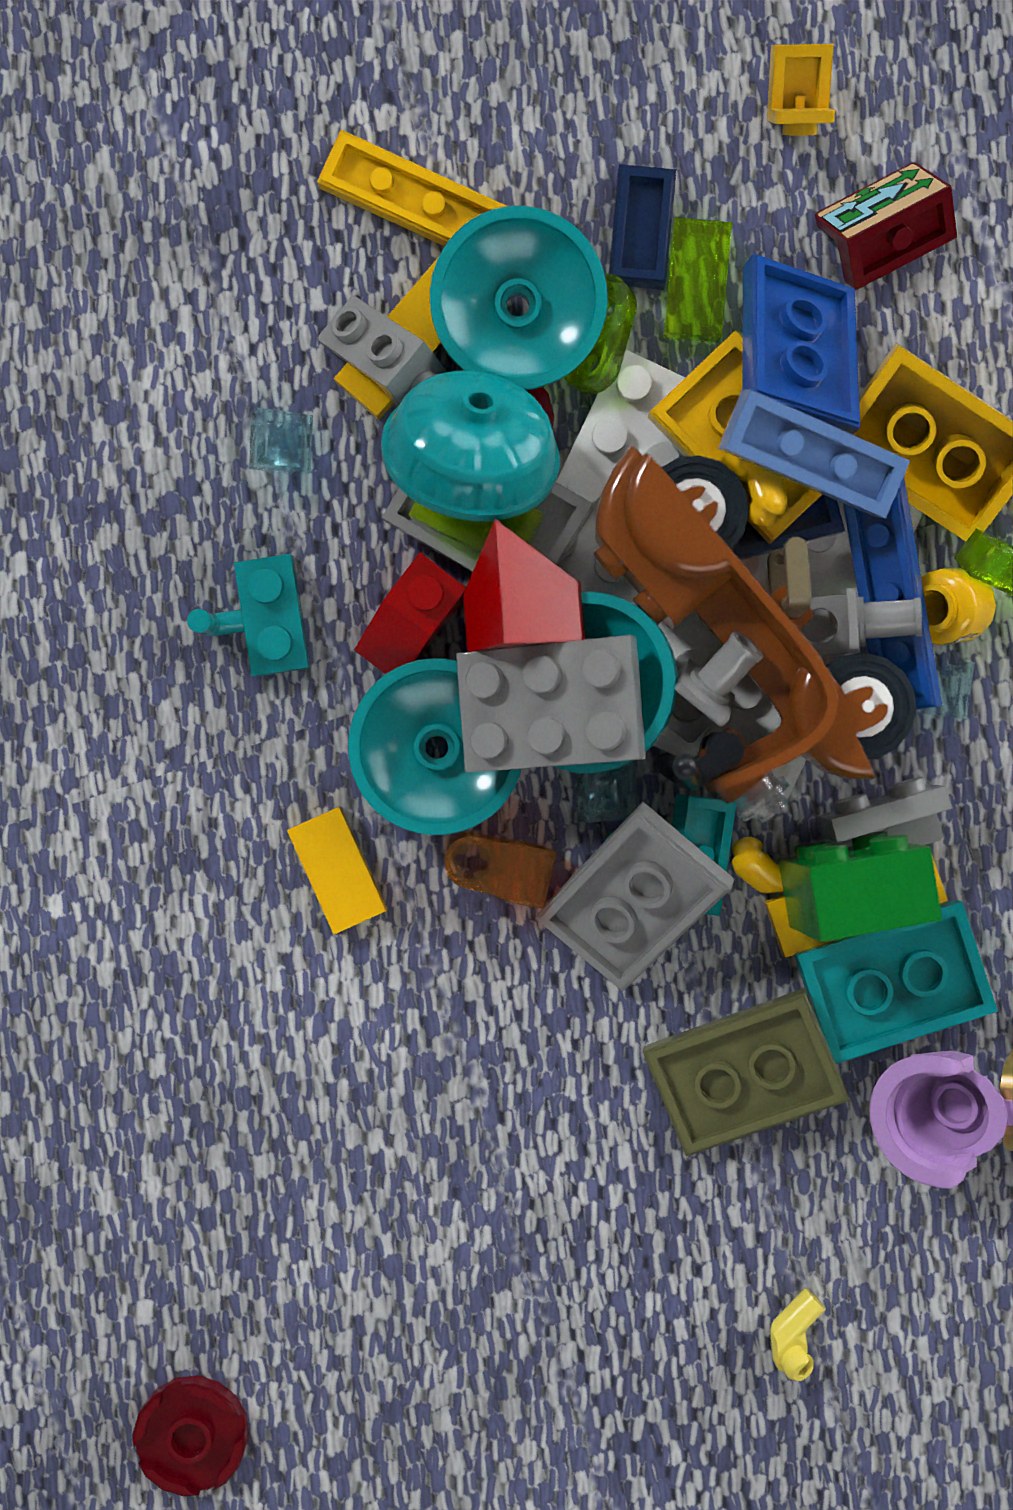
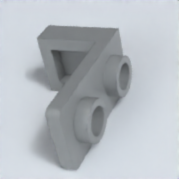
[318,296,447,407]

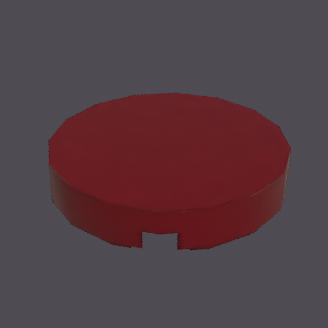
[132,1375,249,1497]

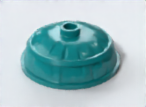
[381,371,560,521]

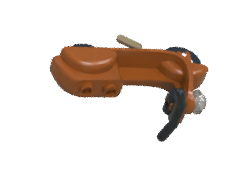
[594,446,916,823]

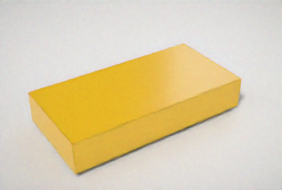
[287,806,388,934]

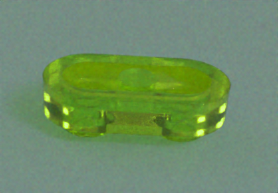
[564,274,637,394]

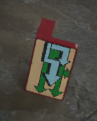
[815,163,957,291]

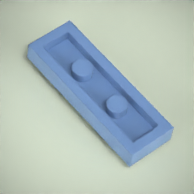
[718,389,910,518]

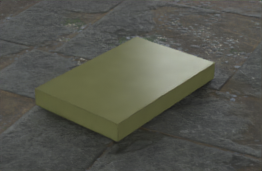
[642,988,850,1157]

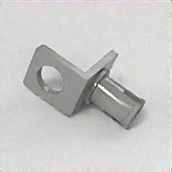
[799,588,922,656]
[667,631,763,743]

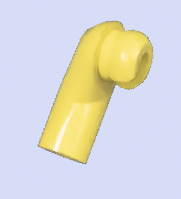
[770,1287,826,1381]

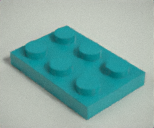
[794,899,998,1064]

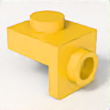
[767,43,835,136]

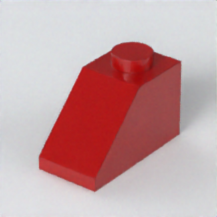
[354,552,466,674]

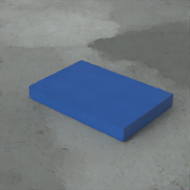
[742,254,860,435]

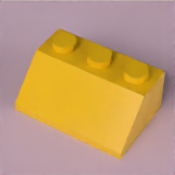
[853,343,1013,546]

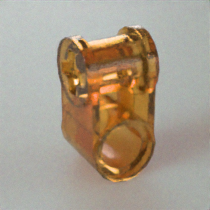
[444,832,558,908]

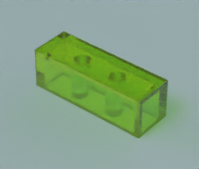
[954,528,1013,596]

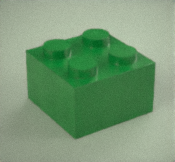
[778,831,943,942]

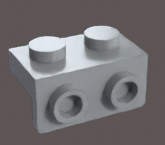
[816,777,953,847]

